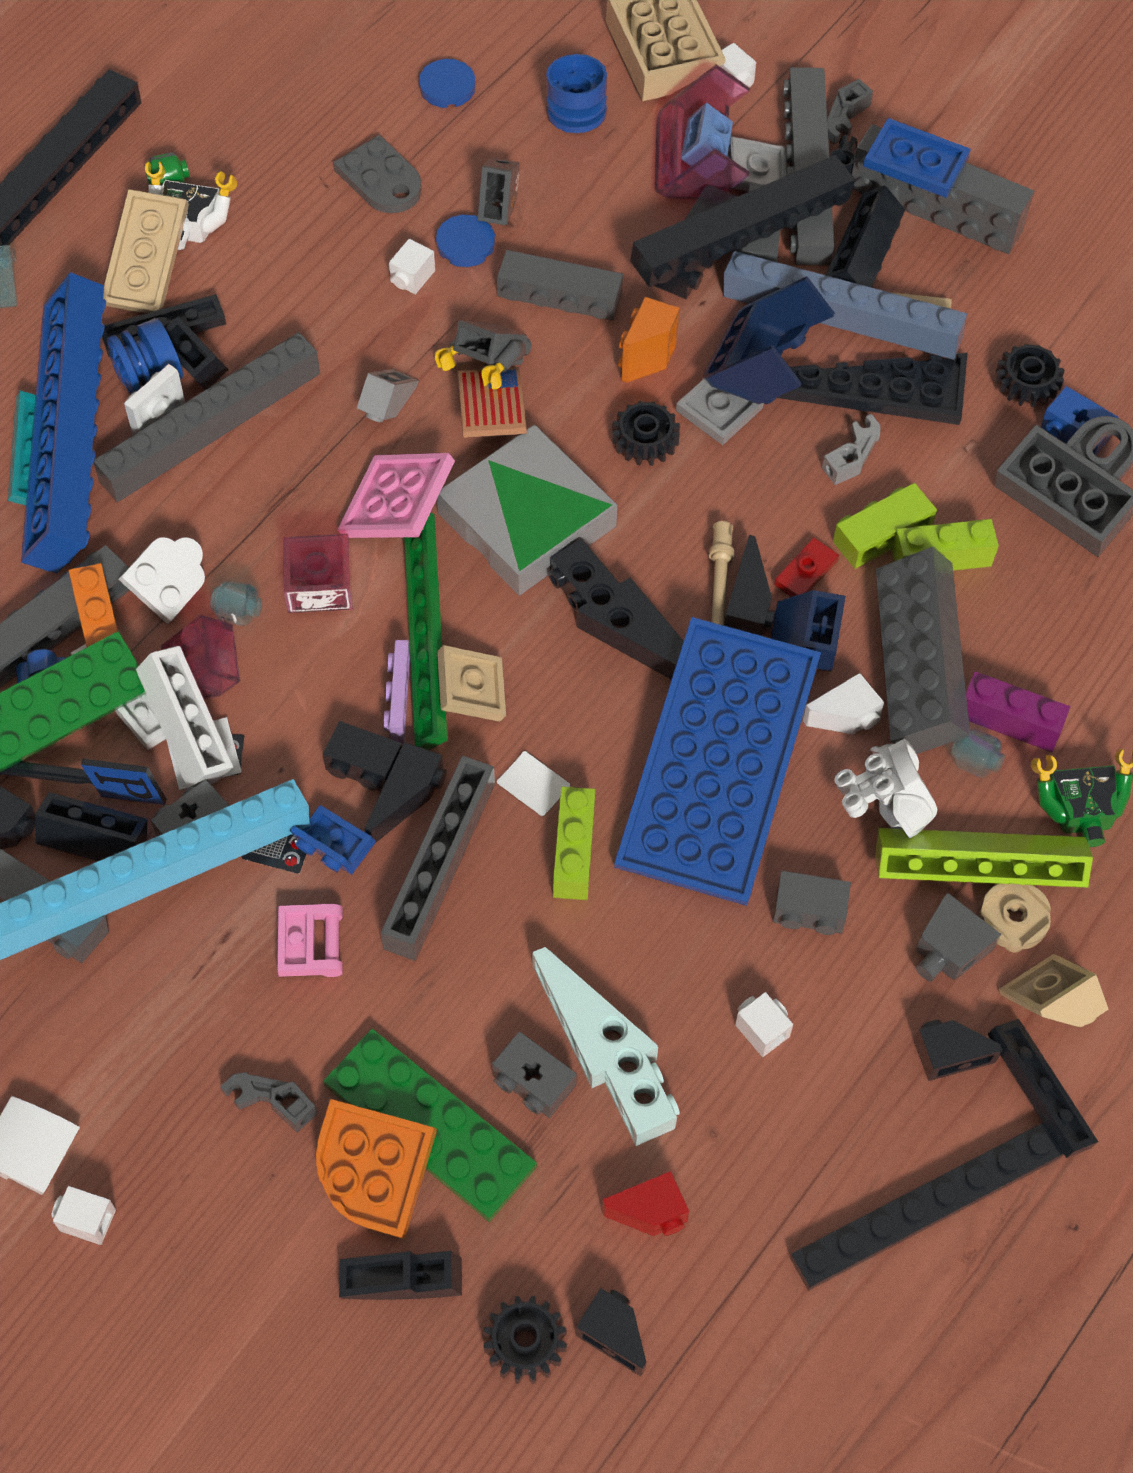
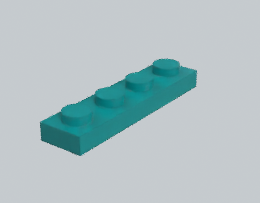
[7,391,36,506]

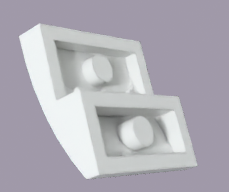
[0,1096,80,1195]

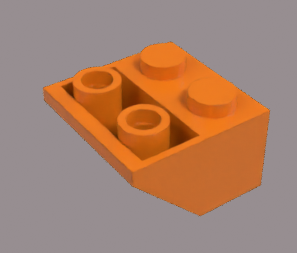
[618,297,680,383]

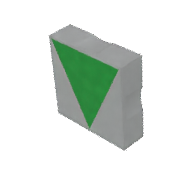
[437,425,618,596]

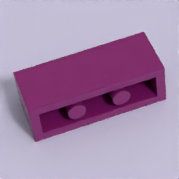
[966,671,1071,752]

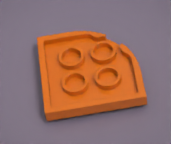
[316,1099,437,1239]

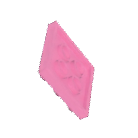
[338,453,455,538]

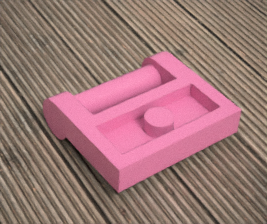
[278,904,343,977]

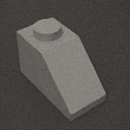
[357,369,419,422]

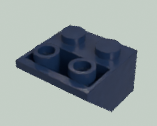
[771,590,846,671]

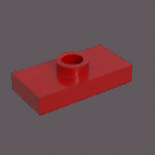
[774,537,839,597]

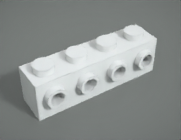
[136,646,233,788]

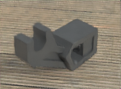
[827,79,873,144]
[220,1072,317,1133]

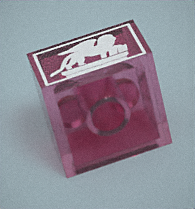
[283,534,353,613]

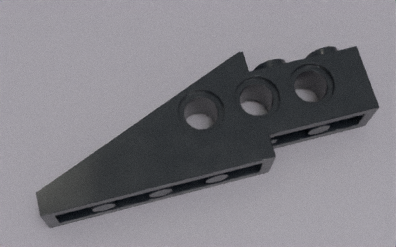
[548,538,684,680]

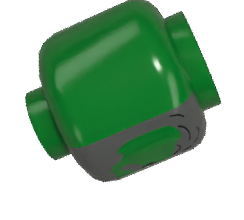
[144,152,190,185]

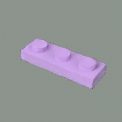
[384,640,410,744]

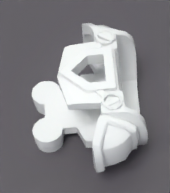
[834,738,938,838]

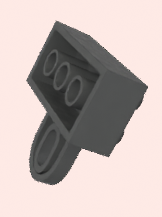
[995,416,1133,557]

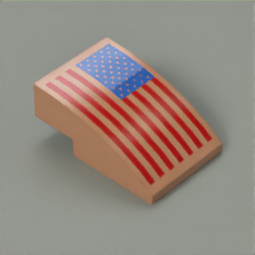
[458,367,527,438]

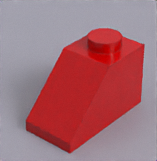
[601,1171,689,1236]

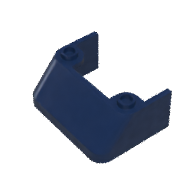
[703,276,835,404]

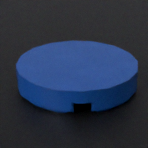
[419,59,476,108]
[436,214,495,267]

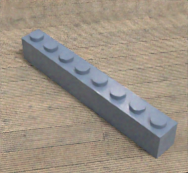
[724,251,967,360]

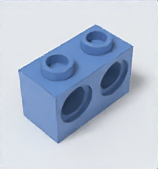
[681,103,733,177]

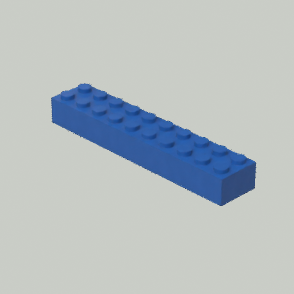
[21,272,106,574]

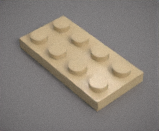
[103,189,189,313]

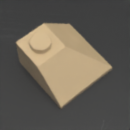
[999,954,1109,1028]

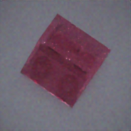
[161,615,240,699]

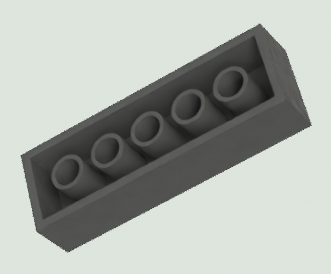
[852,124,1034,254]
[876,547,970,754]

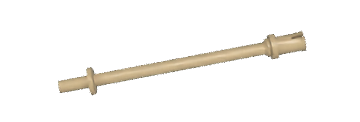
[709,521,734,626]

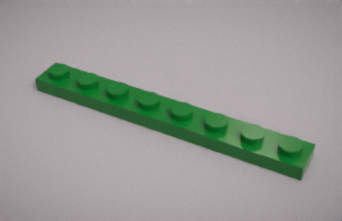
[404,512,448,750]

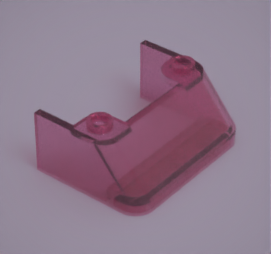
[655,64,750,199]

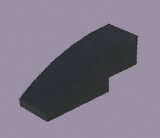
[339,1251,462,1300]

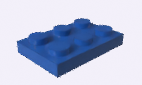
[863,118,971,198]

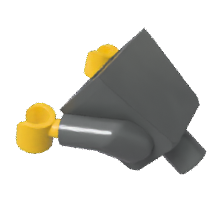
[435,320,531,390]

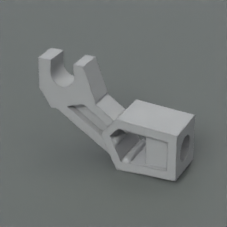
[822,414,880,485]

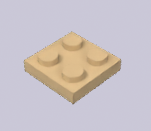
[437,645,506,722]

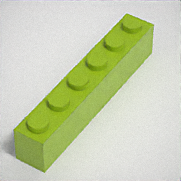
[875,828,1093,888]

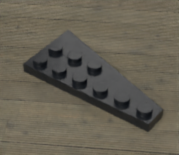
[777,353,968,425]

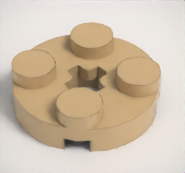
[979,884,1051,953]

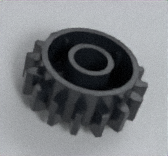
[995,344,1065,407]
[612,401,680,466]
[483,1296,567,1384]

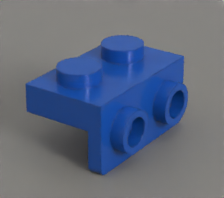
[290,805,376,875]

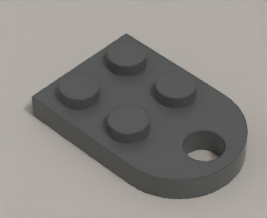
[333,135,422,213]

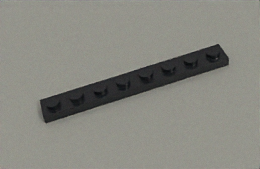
[790,1123,1064,1291]

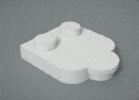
[118,537,205,624]

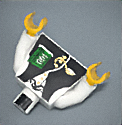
[145,161,237,250]

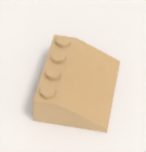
[606,0,726,101]

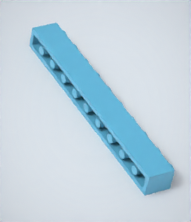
[0,779,310,960]

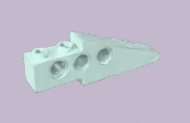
[532,947,680,1146]

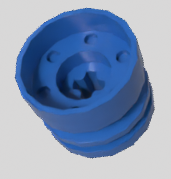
[546,54,607,133]
[107,318,183,395]

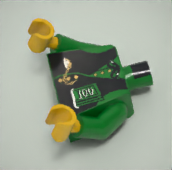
[1031,749,1133,847]

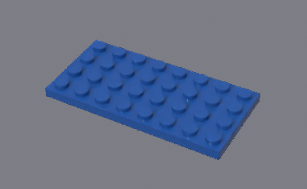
[614,617,821,906]

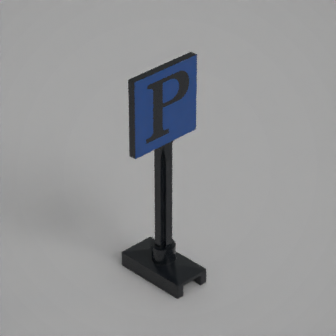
[0,759,167,805]

